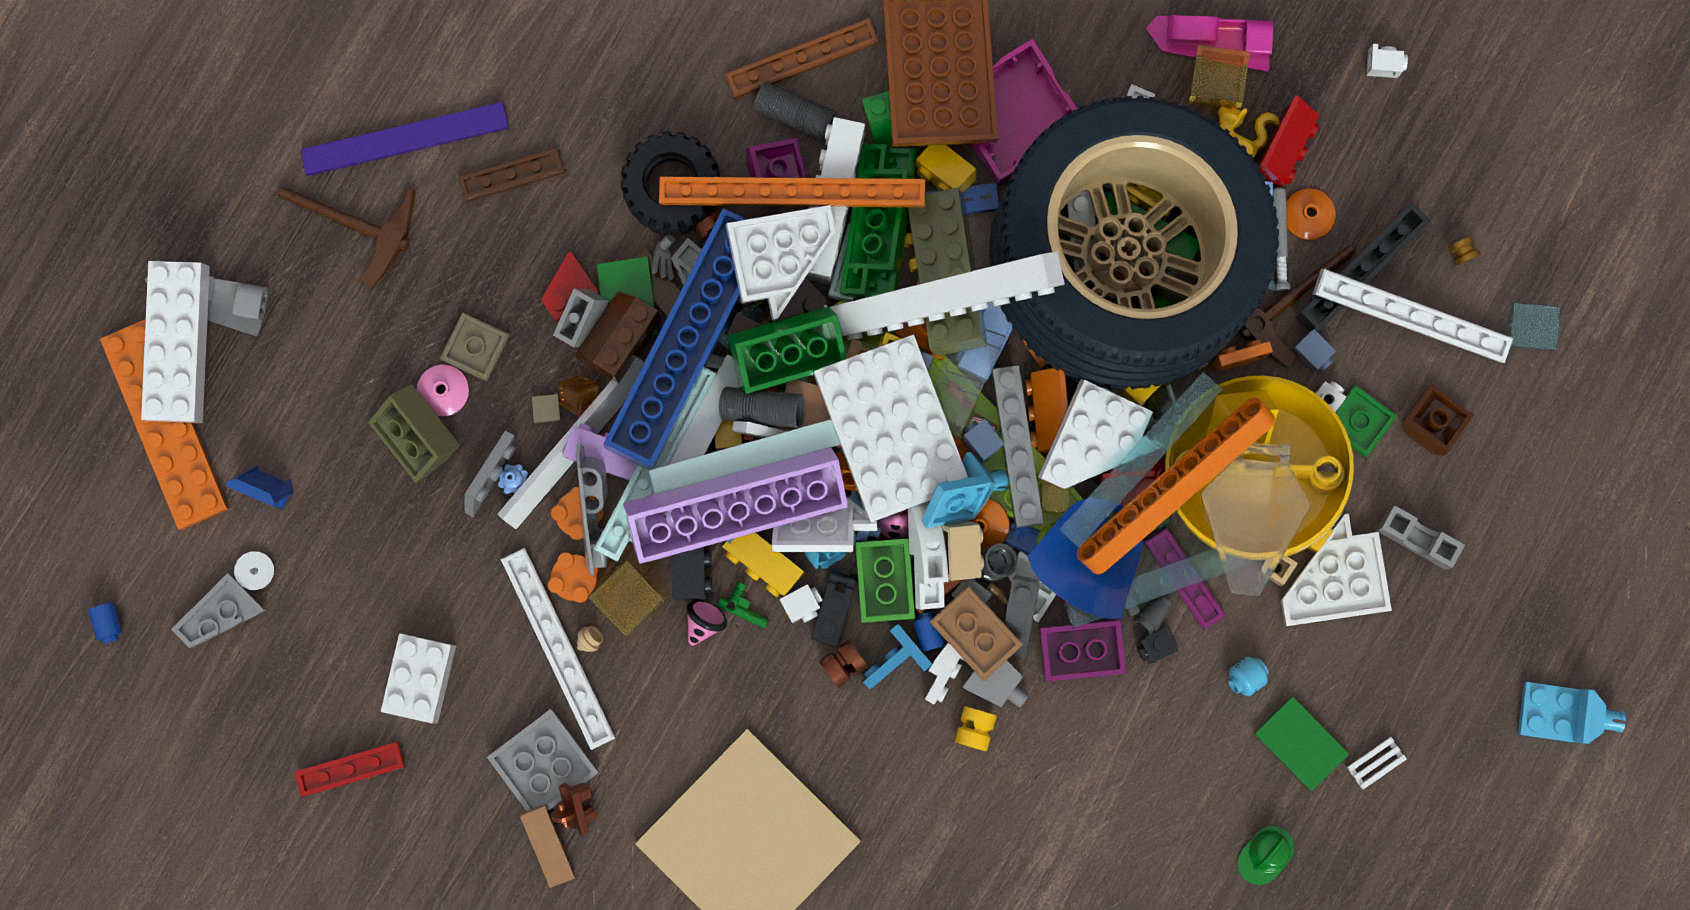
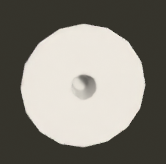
[234,551,274,590]

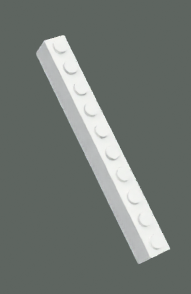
[830,252,1065,341]

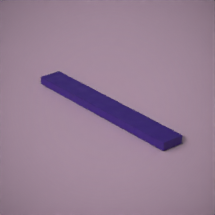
[301,102,509,176]

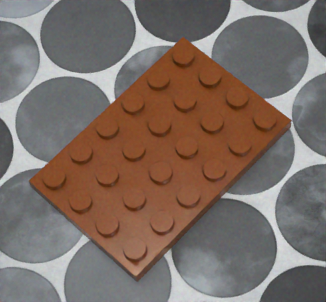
[882,0,998,147]

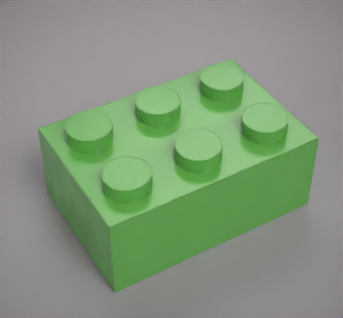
[856,539,915,623]

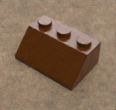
[575,291,662,384]

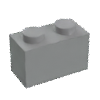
[553,288,609,347]

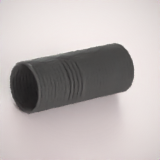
[753,81,837,142]
[719,386,805,428]

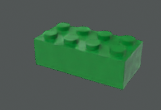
[727,306,846,394]

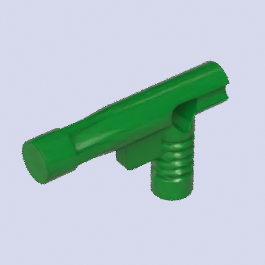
[717,581,769,629]

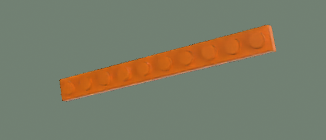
[659,177,925,207]

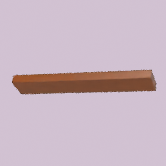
[725,18,879,99]

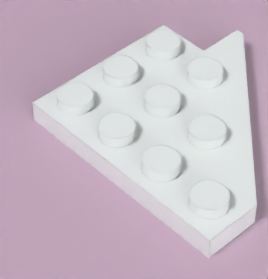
[726,205,836,321]
[1038,379,1161,489]
[772,496,877,552]
[1281,514,1392,626]

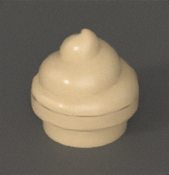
[577,625,604,652]

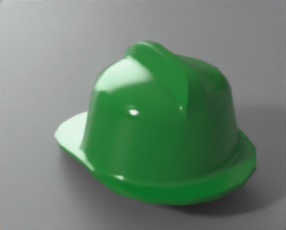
[1237,826,1294,885]

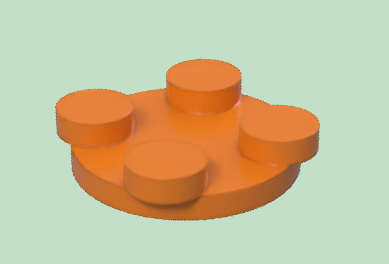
[551,487,604,540]
[548,552,599,603]

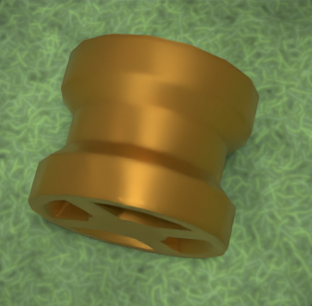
[1447,236,1481,266]

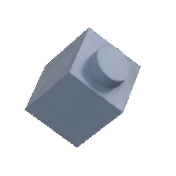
[1291,329,1336,373]
[961,419,1004,463]

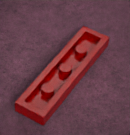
[294,742,405,797]

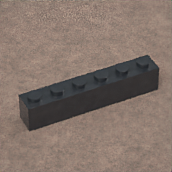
[1296,202,1431,332]

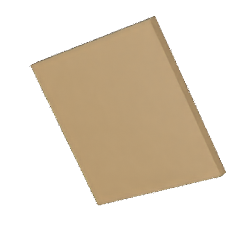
[635,729,861,910]

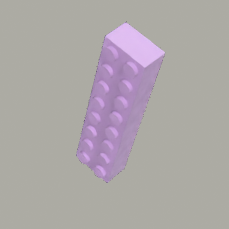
[623,447,848,564]

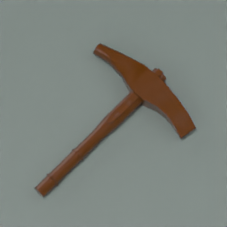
[278,187,416,288]
[1240,245,1356,367]

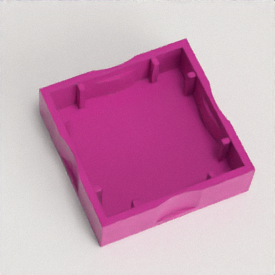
[971,39,1077,186]

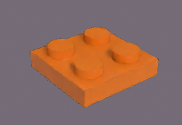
[1212,339,1273,373]

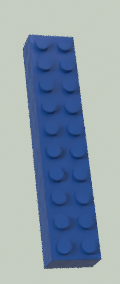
[604,208,747,470]

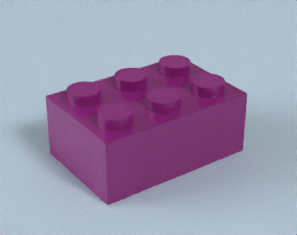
[1038,620,1126,682]

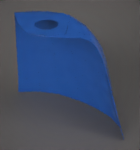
[1027,498,1142,619]

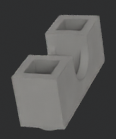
[1375,505,1465,570]

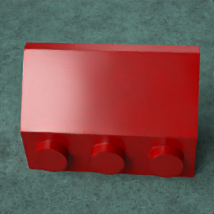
[1258,95,1320,187]

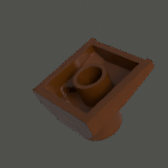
[1402,383,1474,456]

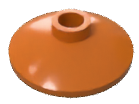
[1286,188,1336,240]
[970,498,1010,549]

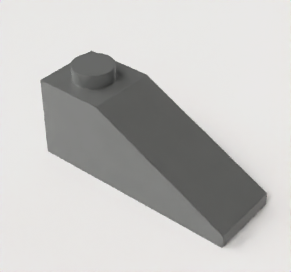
[1004,575,1041,658]

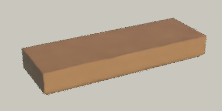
[520,804,575,888]

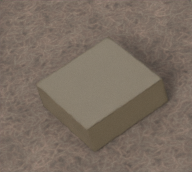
[532,394,561,424]

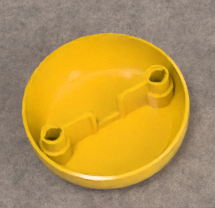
[1165,375,1354,561]

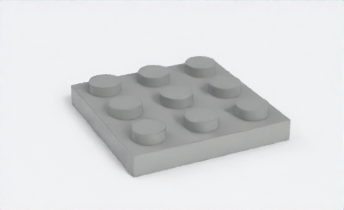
[487,709,599,811]

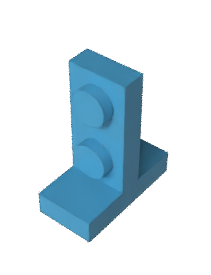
[863,624,932,689]

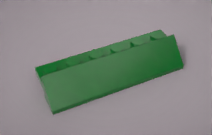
[840,144,918,300]

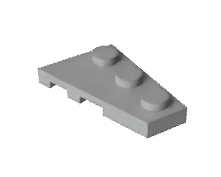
[464,431,516,518]
[171,573,267,648]

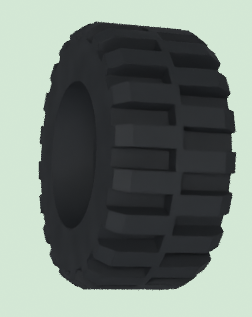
[620,131,721,236]

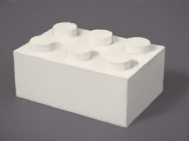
[381,633,456,724]

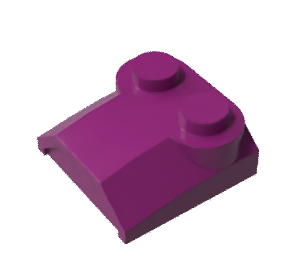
[746,138,807,178]

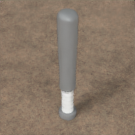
[1273,187,1291,291]

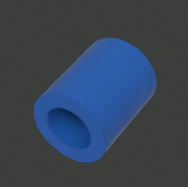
[88,602,123,644]
[913,611,947,652]

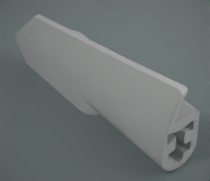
[145,276,268,336]
[576,443,610,575]

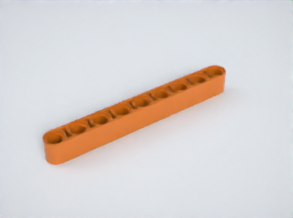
[1077,398,1275,574]

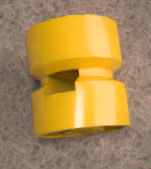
[954,706,997,752]

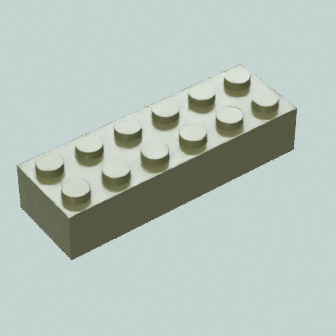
[908,188,988,356]

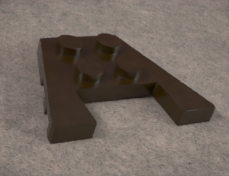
[724,277,827,335]

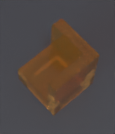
[558,375,599,416]

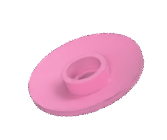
[417,364,469,417]

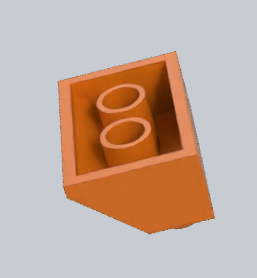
[1025,368,1068,453]

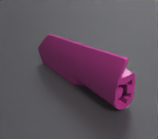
[1146,15,1273,71]

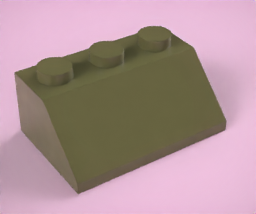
[368,384,460,483]

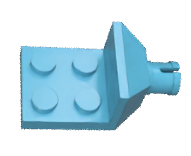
[921,452,1009,528]
[1518,682,1626,744]

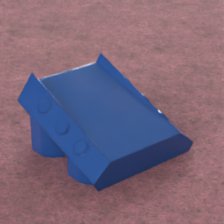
[226,465,294,509]

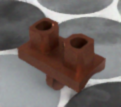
[551,783,597,836]

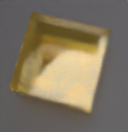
[1188,45,1250,110]
[588,561,666,637]

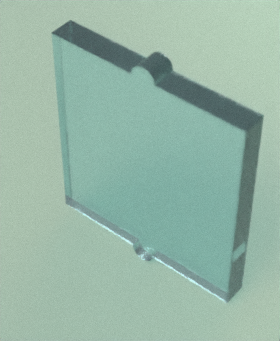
[1509,303,1561,351]

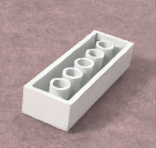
[806,117,865,285]
[141,261,210,423]

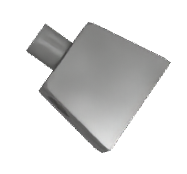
[962,660,1029,708]

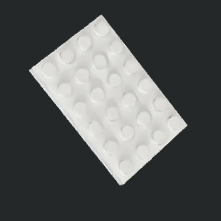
[813,335,968,523]

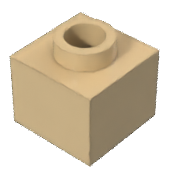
[1258,556,1298,586]

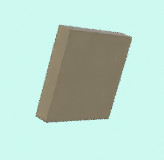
[440,312,511,382]

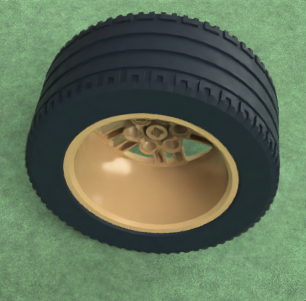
[989,96,1279,390]

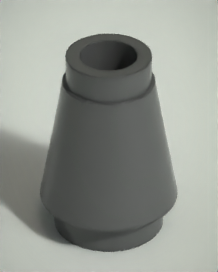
[1134,595,1172,635]

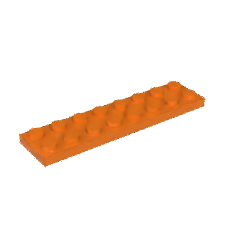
[100,319,229,530]

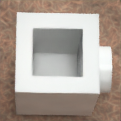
[780,584,822,623]

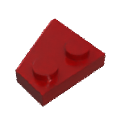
[541,251,600,322]

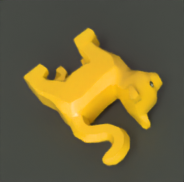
[1218,106,1280,157]

